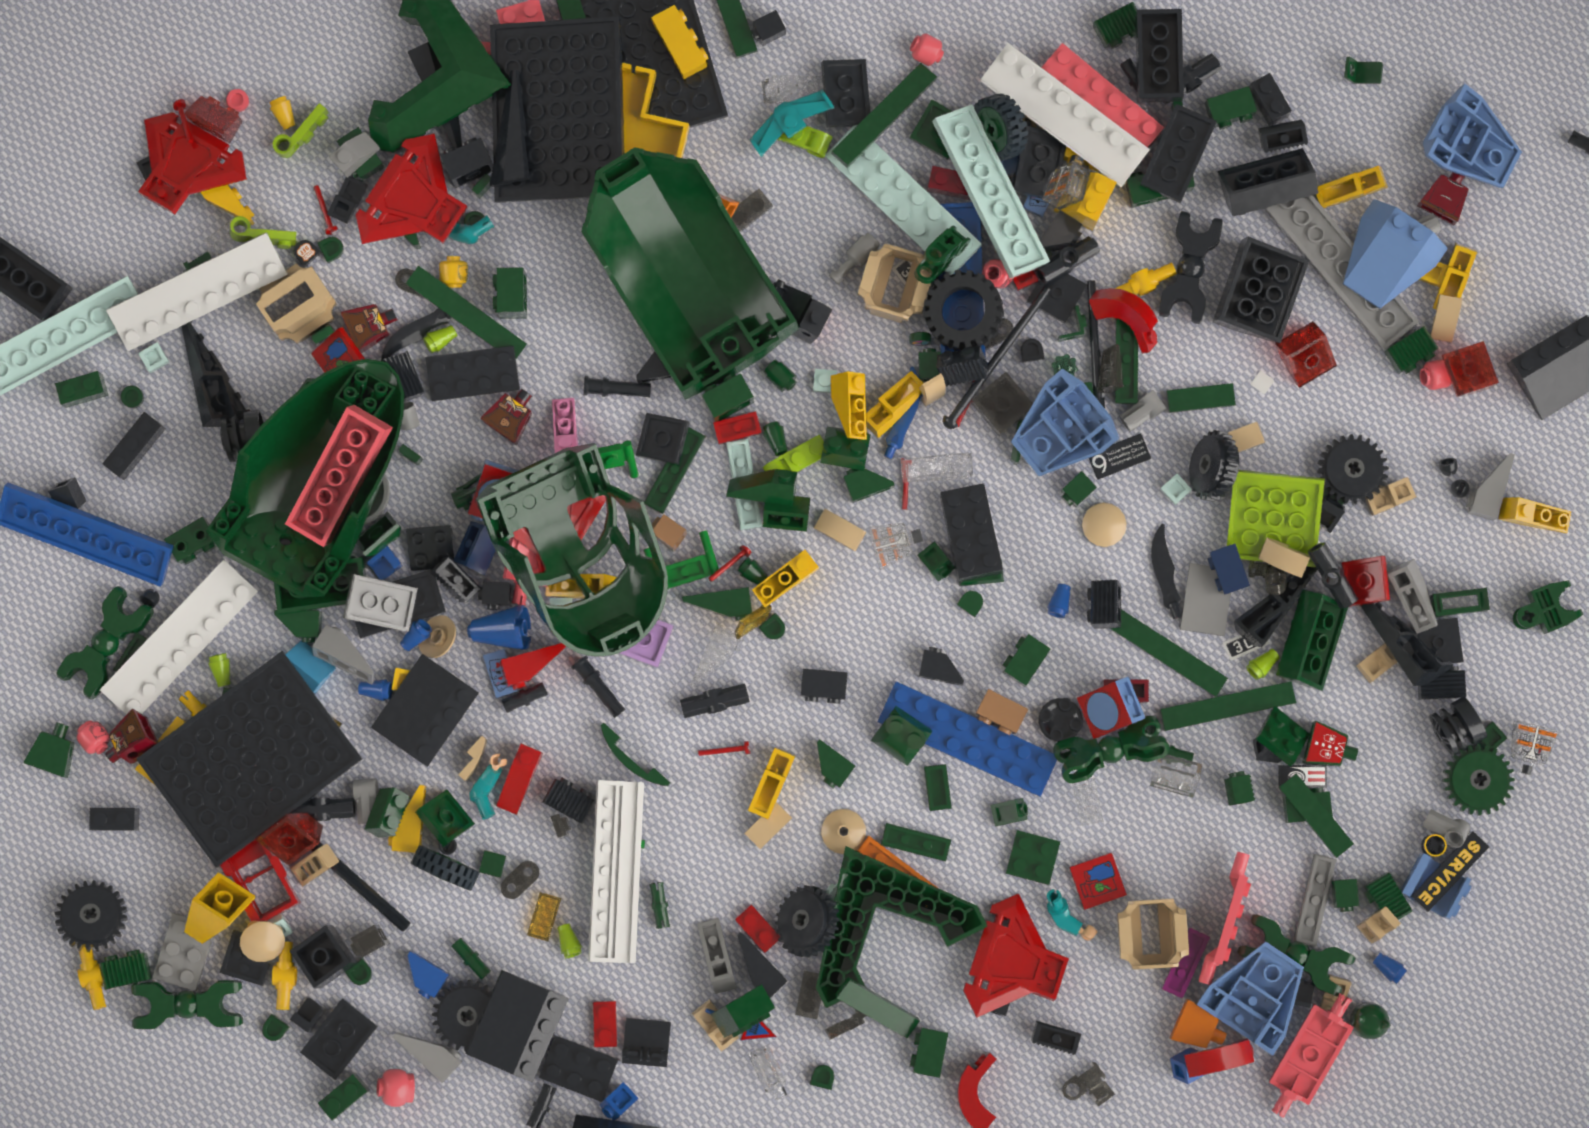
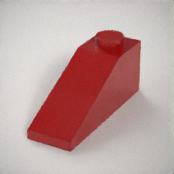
[500,643,566,690]
[496,743,543,815]

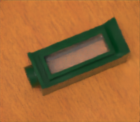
[1429,587,1490,617]

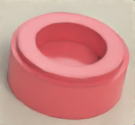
[226,89,249,112]

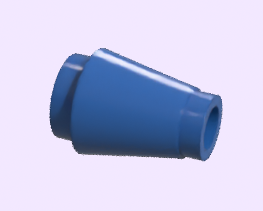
[1047,583,1071,618]
[400,619,432,651]
[358,679,393,701]
[1373,952,1407,984]

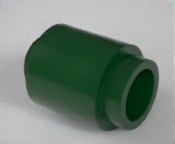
[764,359,797,392]

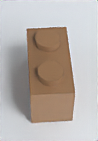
[652,514,687,552]
[976,689,1028,736]

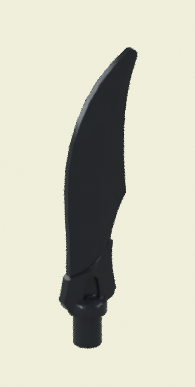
[381,308,452,361]
[1151,524,1182,619]

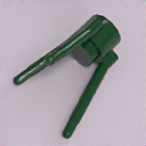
[451,473,481,511]

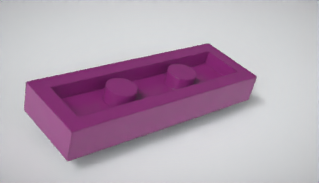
[1161,927,1210,999]

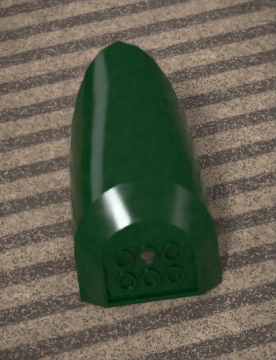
[206,359,404,598]

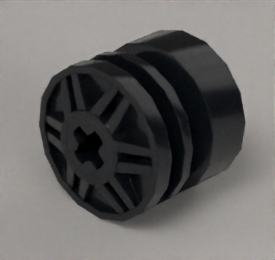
[220,410,264,463]
[1429,697,1487,756]

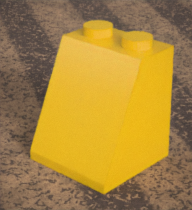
[1053,172,1117,231]
[184,872,255,944]

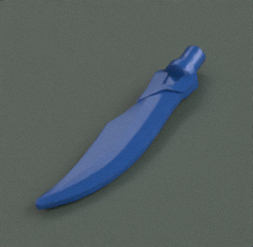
[884,366,921,460]

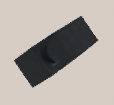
[737,932,787,998]

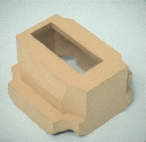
[858,244,931,323]
[256,264,337,344]
[1117,899,1189,970]

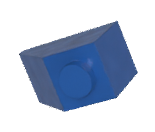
[408,951,450,999]

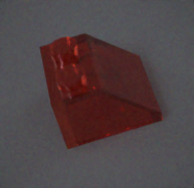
[184,96,243,144]
[1275,321,1337,388]
[1441,341,1499,397]
[256,813,323,866]

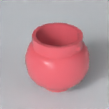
[377,1069,415,1107]

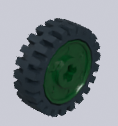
[974,93,1028,161]
[411,845,480,891]

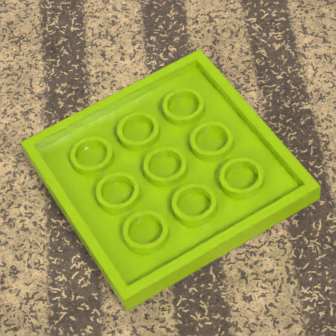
[1227,470,1325,567]

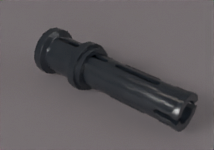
[583,376,651,398]
[571,655,626,718]

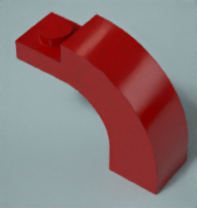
[1089,288,1158,354]
[1184,1038,1254,1078]
[957,1052,997,1128]

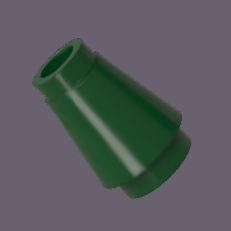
[763,421,788,456]
[737,557,769,585]

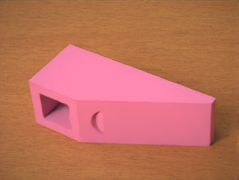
[552,398,578,453]

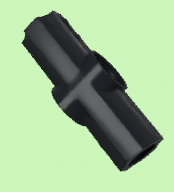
[1163,53,1222,105]
[1035,236,1100,285]
[1308,542,1358,609]
[680,683,750,718]
[286,798,355,821]

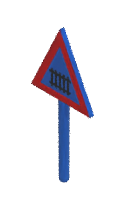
[705,1008,777,1041]

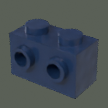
[454,521,495,575]
[1207,544,1250,595]

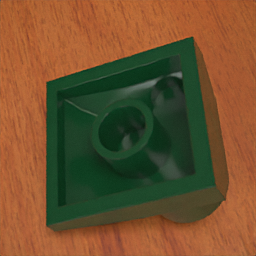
[820,427,871,471]
[356,511,401,557]
[871,706,932,766]

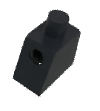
[793,298,832,344]

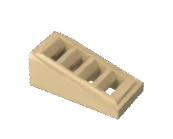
[290,844,339,887]

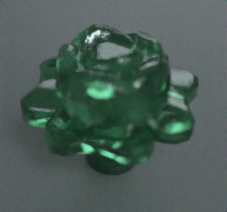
[1051,354,1078,376]

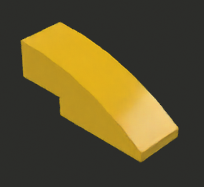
[1316,165,1388,208]
[1432,243,1477,310]
[866,371,924,438]
[748,747,796,819]

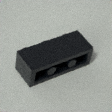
[102,412,166,480]

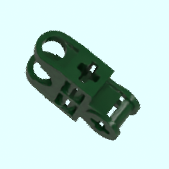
[914,225,971,284]
[1512,580,1583,634]

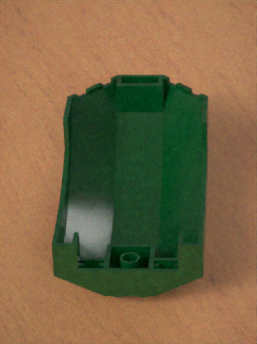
[581,147,799,400]

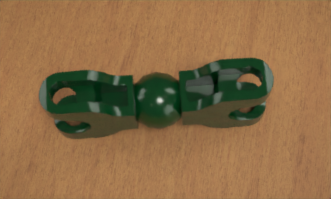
[56,586,154,700]
[1053,716,1170,783]
[1237,914,1356,996]
[131,980,243,1029]

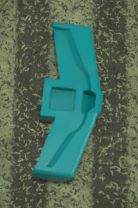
[749,90,835,157]

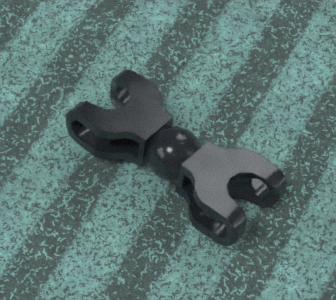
[1159,211,1223,324]

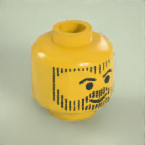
[439,256,468,288]

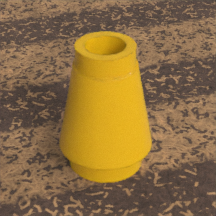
[269,96,296,130]

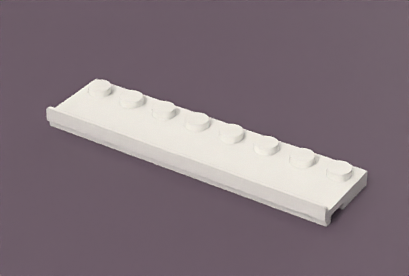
[980,43,1150,187]
[106,232,288,351]
[100,559,258,715]
[588,780,644,963]

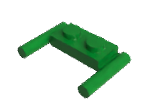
[598,440,639,478]
[643,530,719,589]

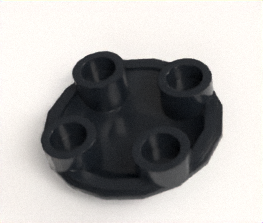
[1038,698,1083,742]

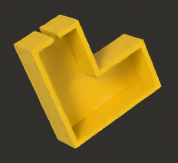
[622,63,690,158]

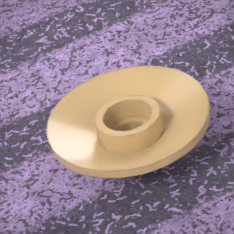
[418,615,456,658]
[821,809,866,854]

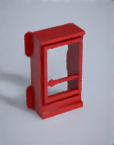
[221,834,301,921]

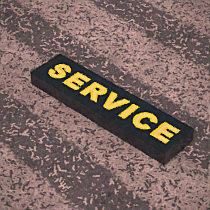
[1411,831,1489,912]

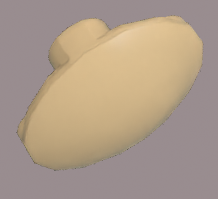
[1082,503,1127,548]
[240,921,285,962]

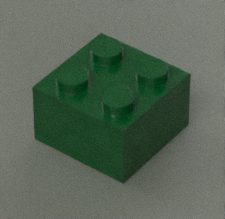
[492,267,527,319]
[702,373,754,422]
[711,984,775,1038]

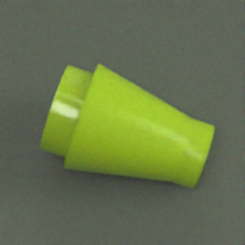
[423,325,458,354]
[1246,648,1280,680]
[208,653,231,687]
[557,923,582,959]

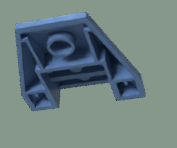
[1423,84,1522,188]
[1343,199,1448,309]
[1011,369,1119,476]
[1197,941,1304,1055]

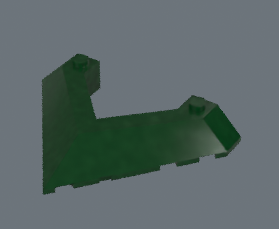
[368,0,511,153]
[816,846,987,1008]

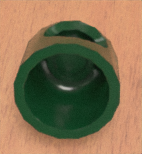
[1350,1002,1391,1039]

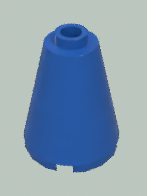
[467,605,531,650]

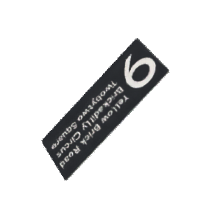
[1089,433,1151,480]

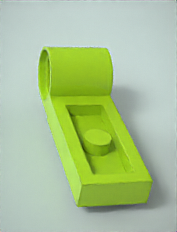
[273,103,329,158]
[770,113,833,158]
[230,216,296,249]
[762,434,824,472]

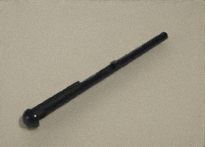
[1087,280,1109,455]
[942,286,1051,429]

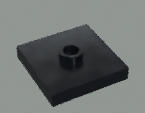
[1027,274,1087,324]
[636,413,690,465]
[1412,618,1464,664]

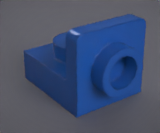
[600,1082,639,1120]

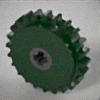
[1442,744,1515,816]

